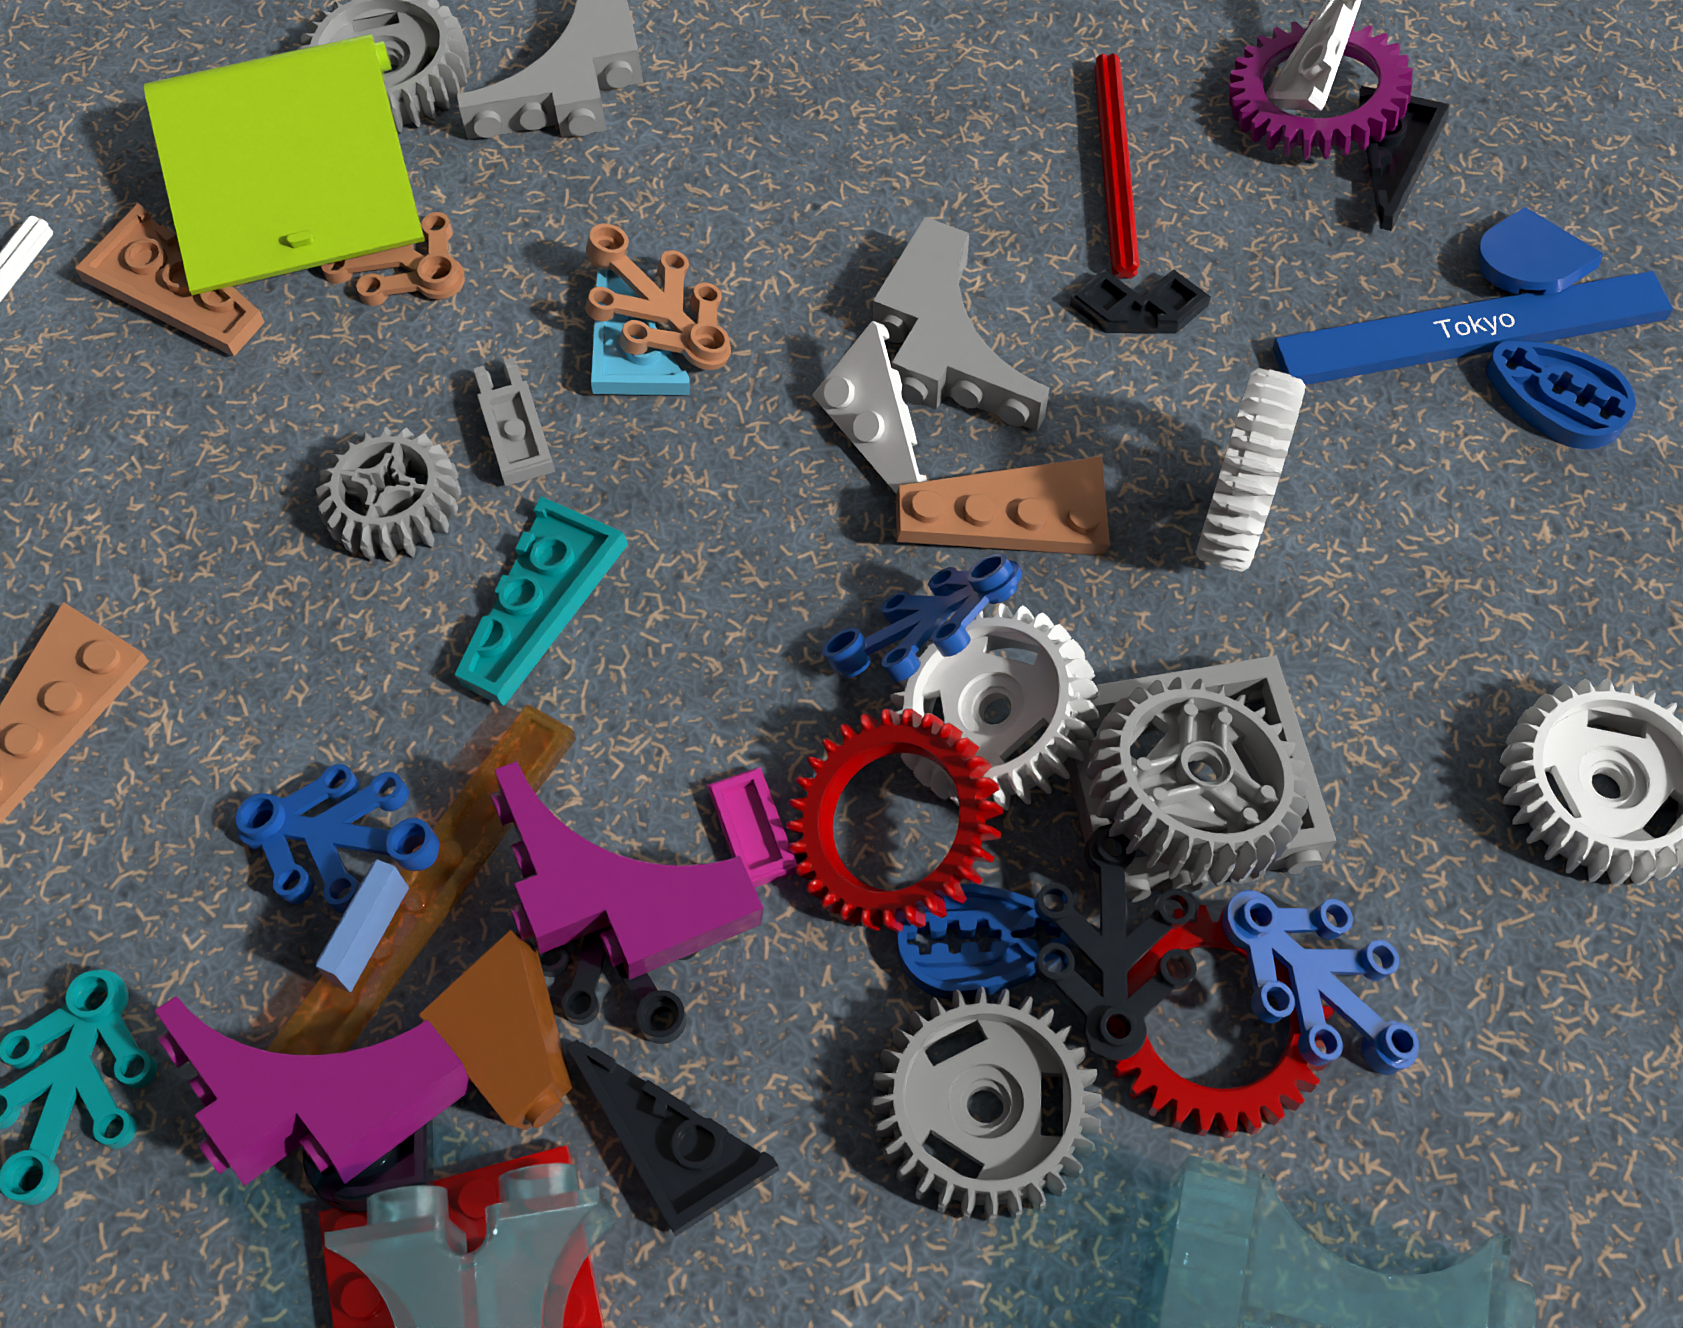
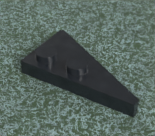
[1358,86,1450,231]
[567,1040,779,1237]

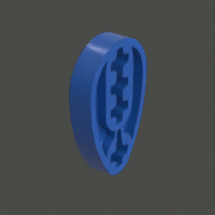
[1486,341,1636,449]
[897,884,1069,999]

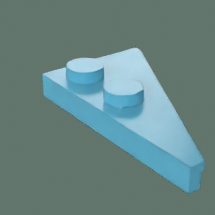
[591,268,690,395]

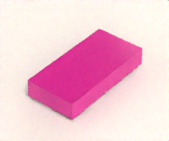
[707,767,797,888]

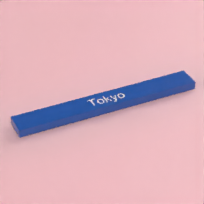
[1272,271,1673,385]

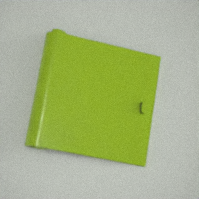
[144,34,425,295]

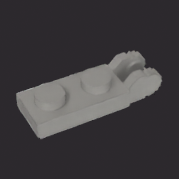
[473,357,555,486]

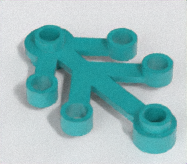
[0,969,157,1206]

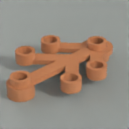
[321,203,465,306]
[585,223,731,370]

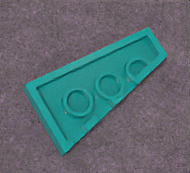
[454,496,628,707]

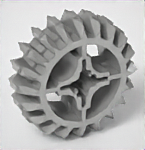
[315,426,461,562]

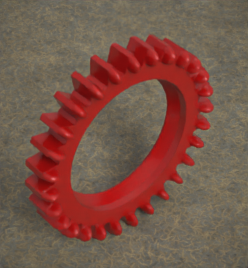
[786,708,1003,932]
[1100,905,1333,1138]

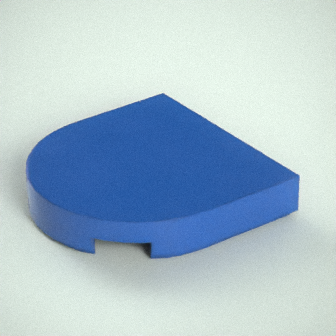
[1478,207,1604,295]

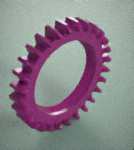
[1229,18,1413,160]

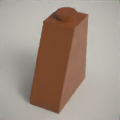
[418,930,573,1130]

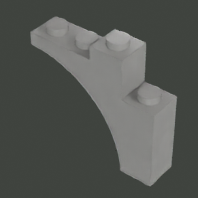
[457,0,643,140]
[873,217,1049,431]

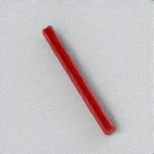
[1094,53,1139,279]

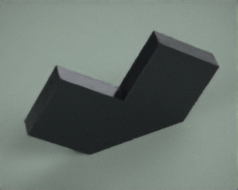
[1070,269,1211,334]

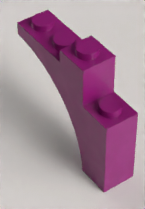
[490,761,764,980]
[154,996,472,1186]

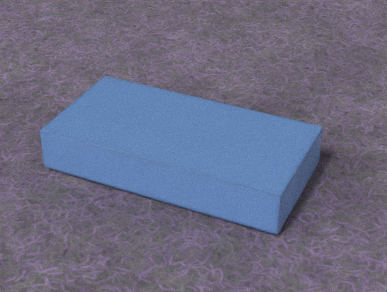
[315,859,409,993]

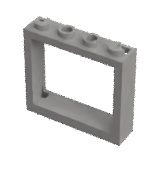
[1065,655,1337,903]

